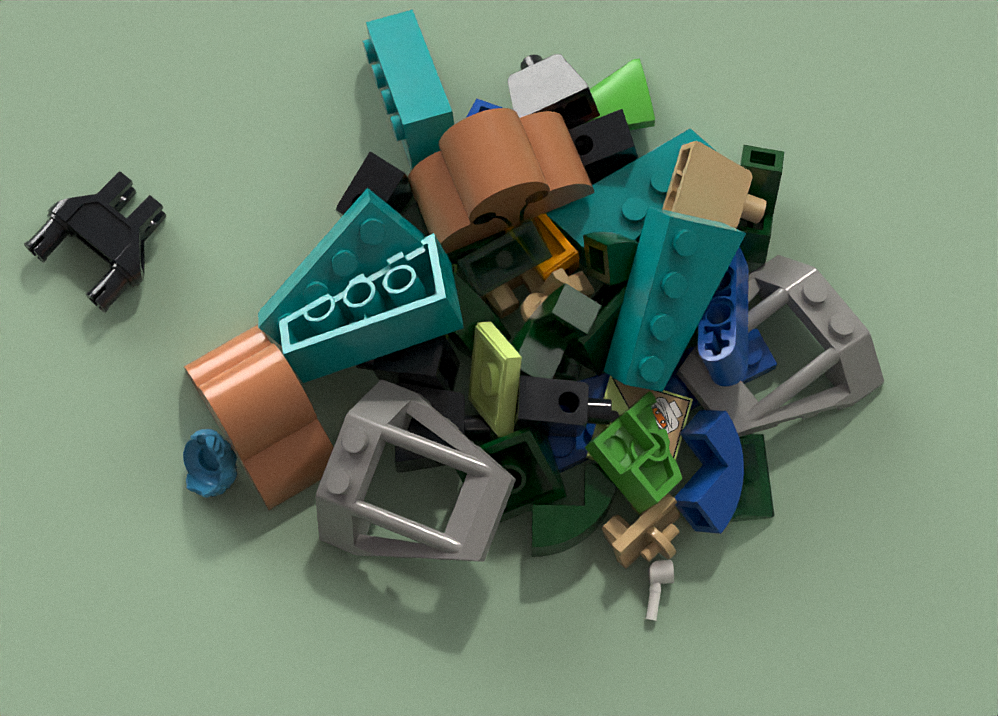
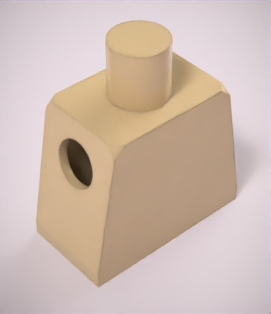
[662,141,766,228]

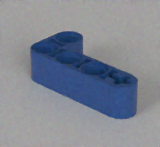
[698,246,749,387]

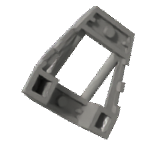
[676,255,884,437]
[315,379,516,562]

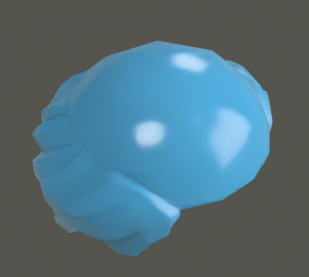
[183,429,237,498]

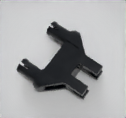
[24,171,166,313]

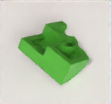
[579,58,655,130]
[585,391,683,514]

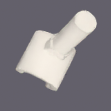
[646,560,674,621]

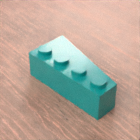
[362,9,455,170]
[546,128,717,284]
[258,188,427,346]
[604,206,746,392]
[279,233,464,383]

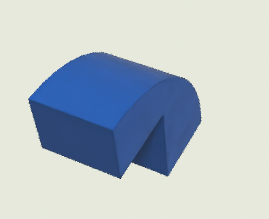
[674,410,744,534]

